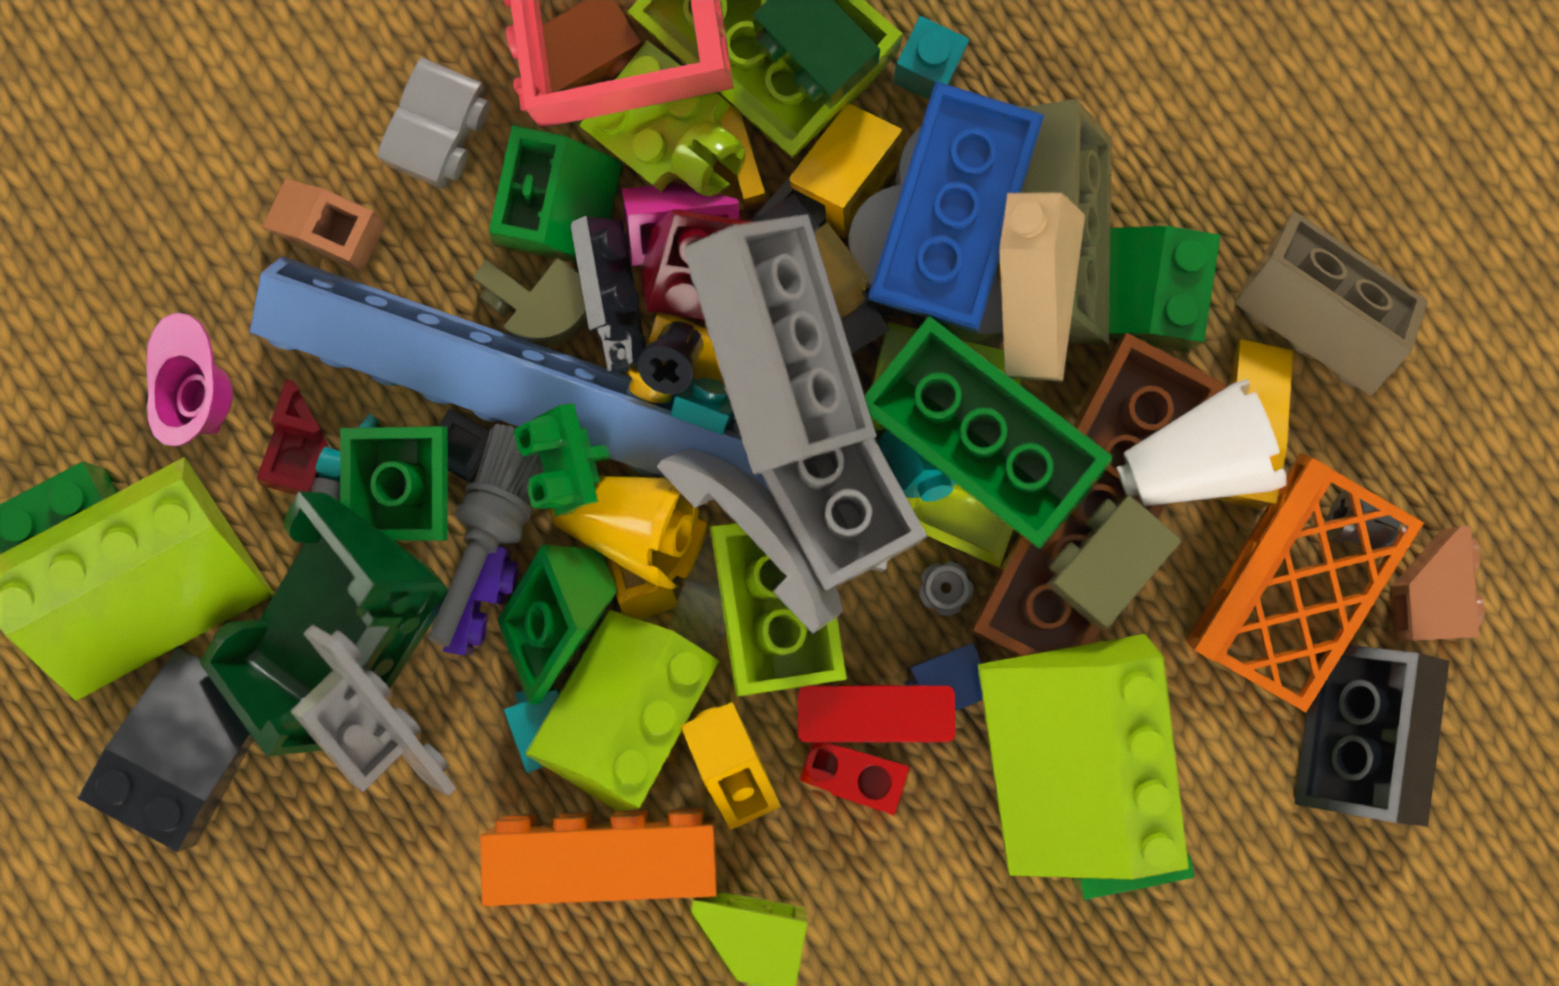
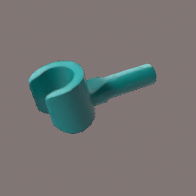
[316,414,379,482]

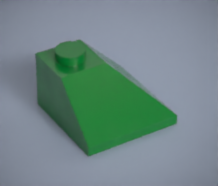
[497,544,618,705]

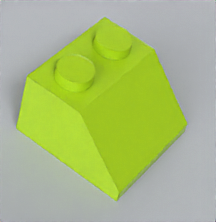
[691,890,808,986]

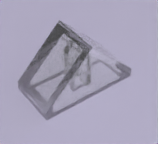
[667,533,726,656]

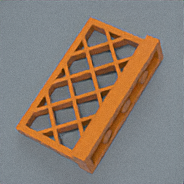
[1186,452,1424,712]

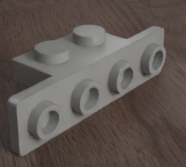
[290,625,456,796]

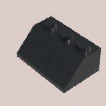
[1295,641,1450,827]

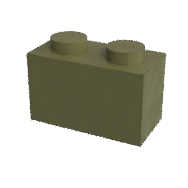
[1046,495,1182,629]

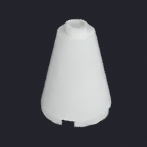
[1116,379,1286,506]

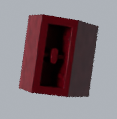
[640,209,755,320]

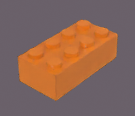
[480,807,718,906]

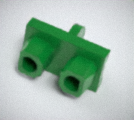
[514,403,610,517]

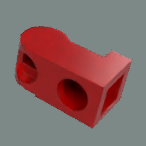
[799,742,911,815]

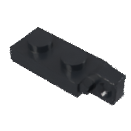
[570,216,646,372]

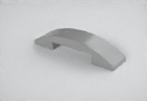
[657,448,843,633]

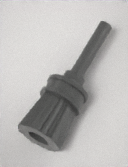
[427,424,544,647]

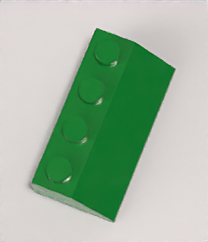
[864,316,1113,549]

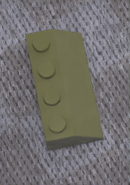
[1021,99,1112,346]

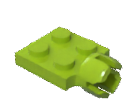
[579,40,745,196]

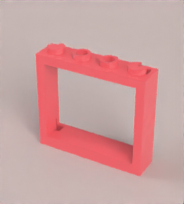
[504,0,734,128]

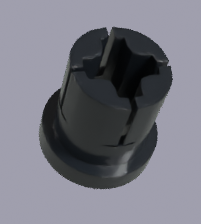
[638,321,703,395]

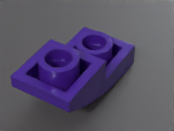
[443,547,519,655]

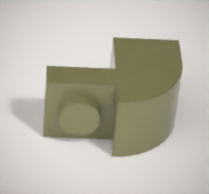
[473,258,588,347]

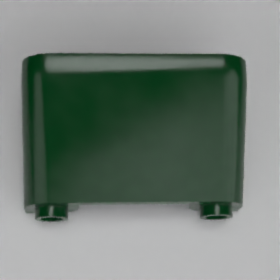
[199,491,448,757]

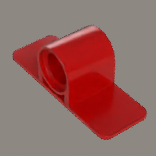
[798,685,956,742]

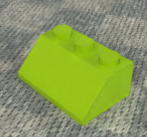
[710,523,847,697]
[525,610,720,812]

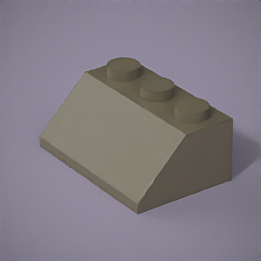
[1235,211,1428,396]

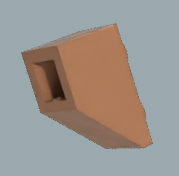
[262,179,386,274]
[1391,526,1485,641]

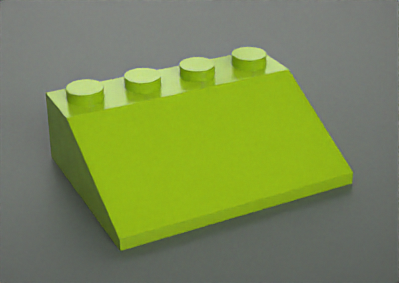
[627,0,903,158]
[0,457,273,701]
[977,634,1189,879]

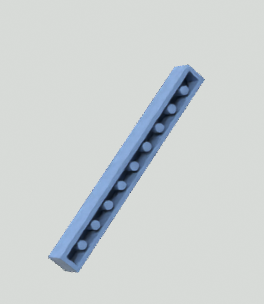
[249,256,770,491]

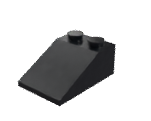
[77,647,254,852]

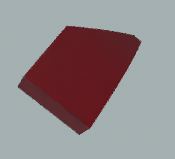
[256,379,329,495]

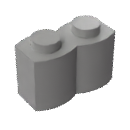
[377,57,490,190]

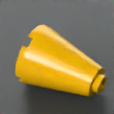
[549,476,708,590]

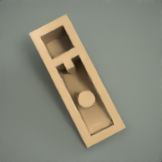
[1000,193,1085,381]

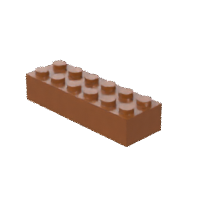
[966,333,1226,657]

